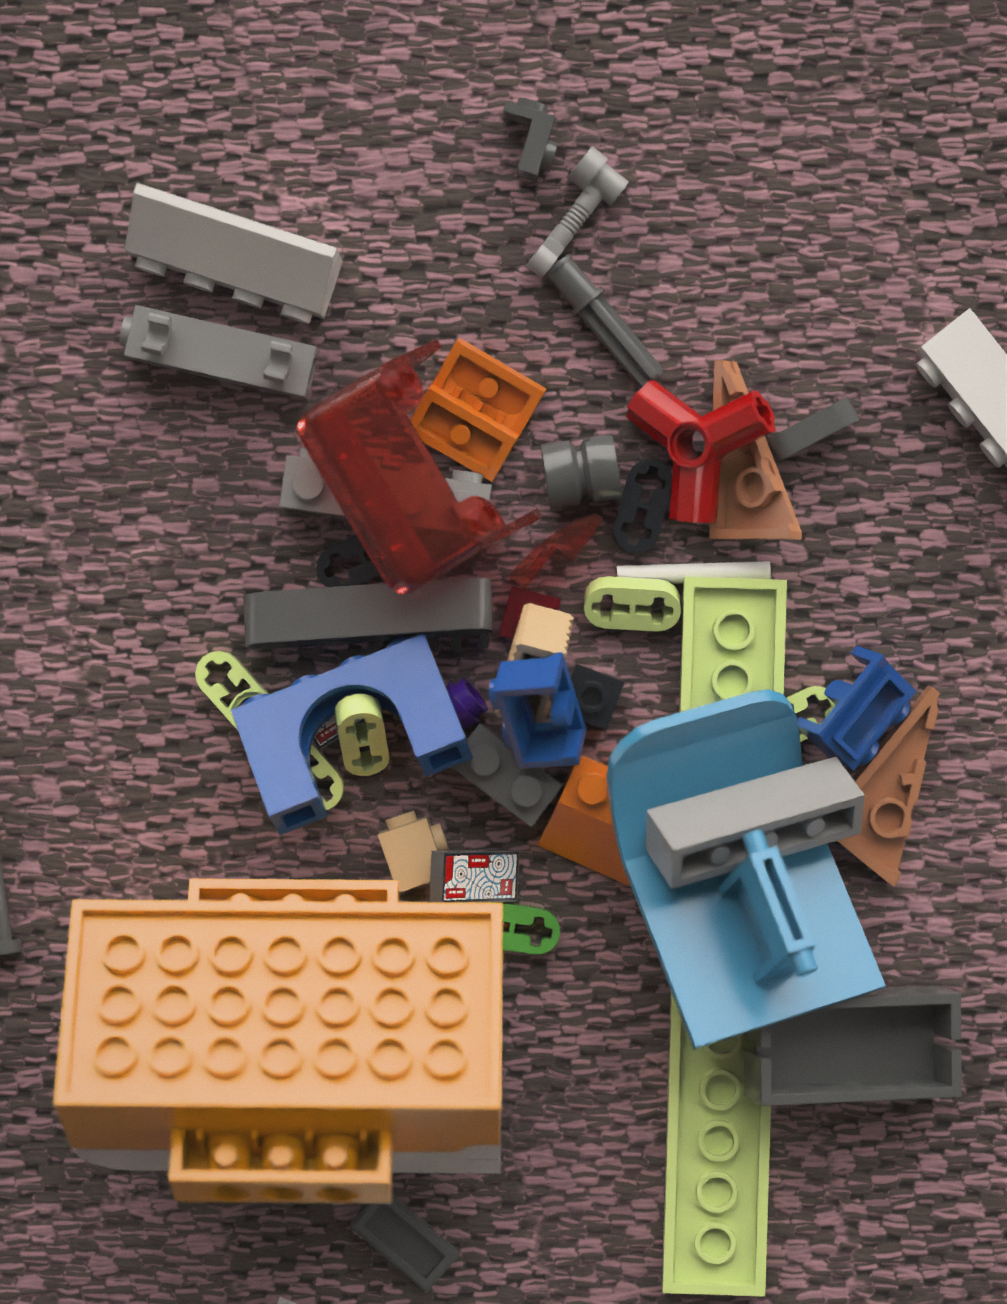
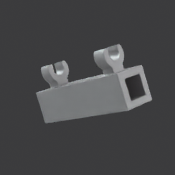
[119,305,319,400]

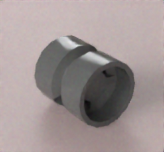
[541,434,622,510]

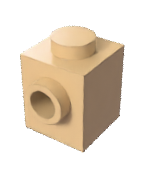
[378,810,450,893]

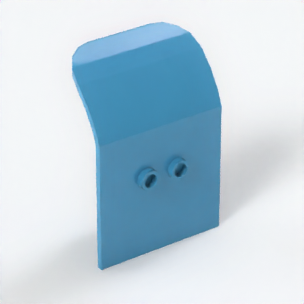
[607,689,886,1050]

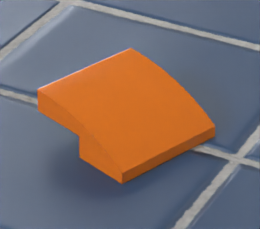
[404,338,547,482]

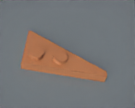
[709,360,802,540]
[837,685,940,887]

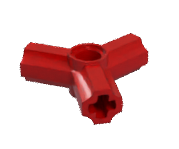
[625,380,776,523]

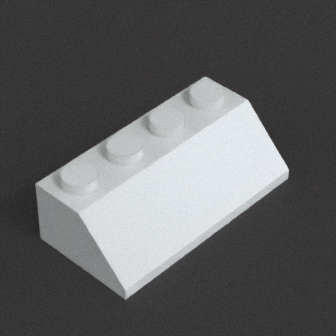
[125,183,343,324]

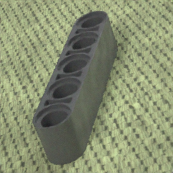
[243,577,494,649]

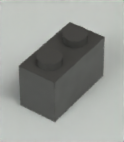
[452,722,562,827]

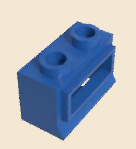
[797,646,916,771]
[489,652,587,769]

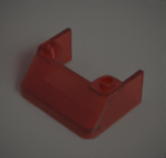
[298,339,542,594]

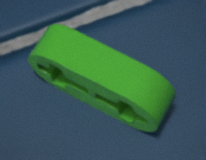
[487,902,560,955]

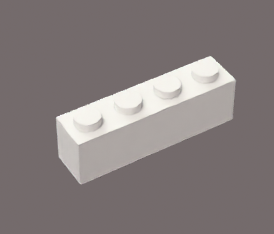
[915,308,1007,468]

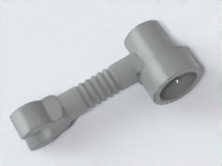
[525,146,629,278]

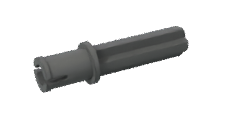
[544,254,663,388]

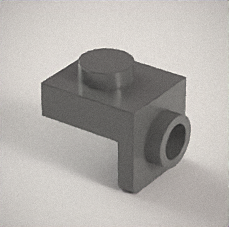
[503,98,559,182]

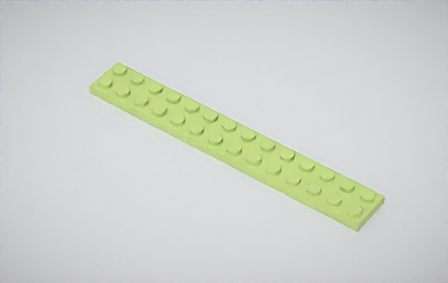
[662,577,787,1296]

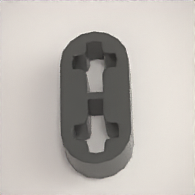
[766,397,860,463]

